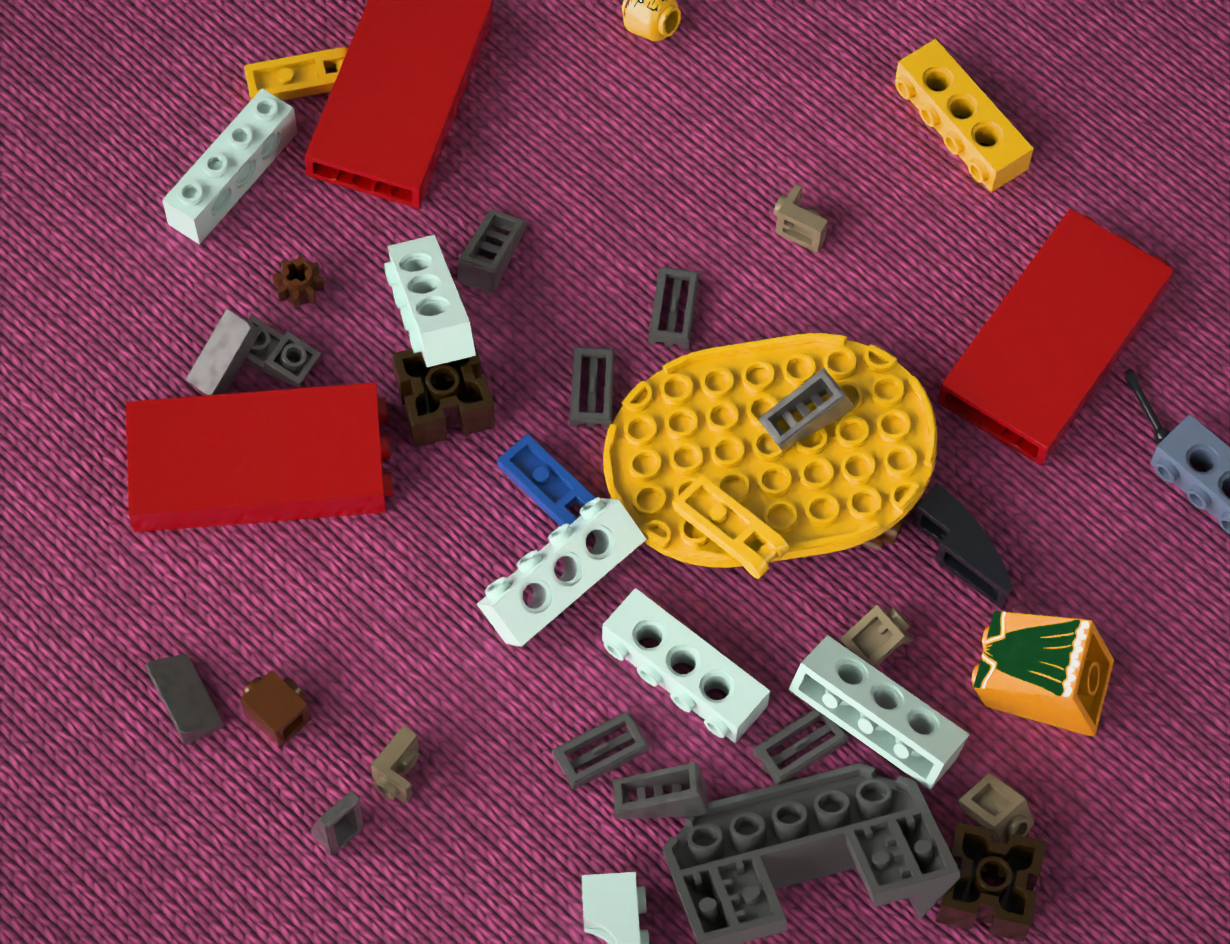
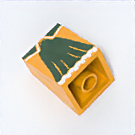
[972,611,1114,737]

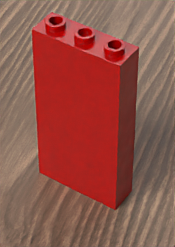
[305,0,493,209]
[937,209,1174,466]
[126,382,393,533]

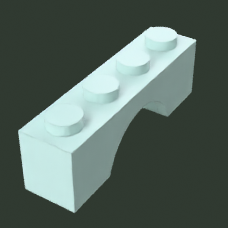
[582,872,649,944]

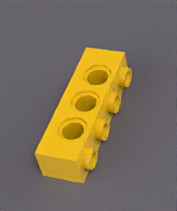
[895,39,1034,193]

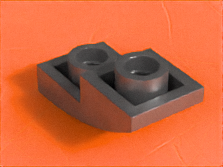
[244,315,321,387]

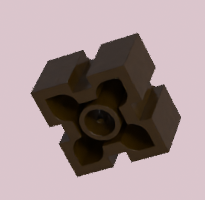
[392,335,495,448]
[936,822,1046,942]

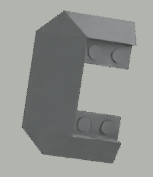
[662,763,960,944]

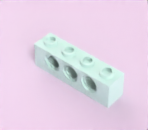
[162,88,298,244]
[384,235,476,367]
[477,497,647,647]
[602,588,770,744]
[789,635,970,790]

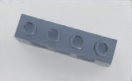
[1150,414,1230,535]

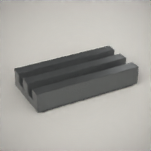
[648,267,699,349]
[570,347,615,428]
[752,709,849,785]
[552,710,649,791]

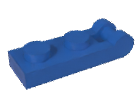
[497,433,595,526]

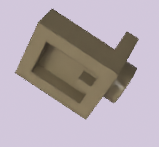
[773,184,828,253]
[840,604,914,668]
[371,725,419,803]
[958,773,1034,843]

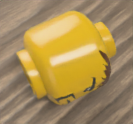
[622,0,681,42]

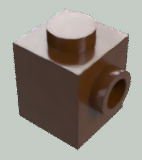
[240,670,311,748]

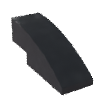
[912,483,1013,610]

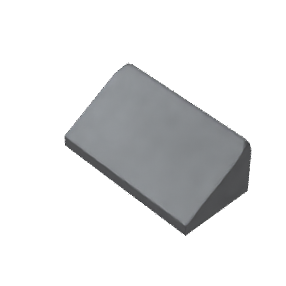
[186,309,262,395]
[145,653,224,745]

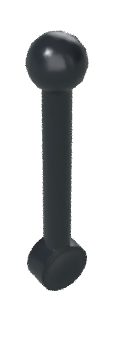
[1123,369,1170,443]

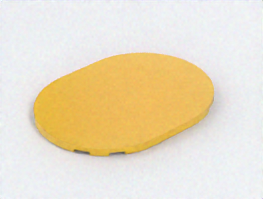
[603,333,938,568]

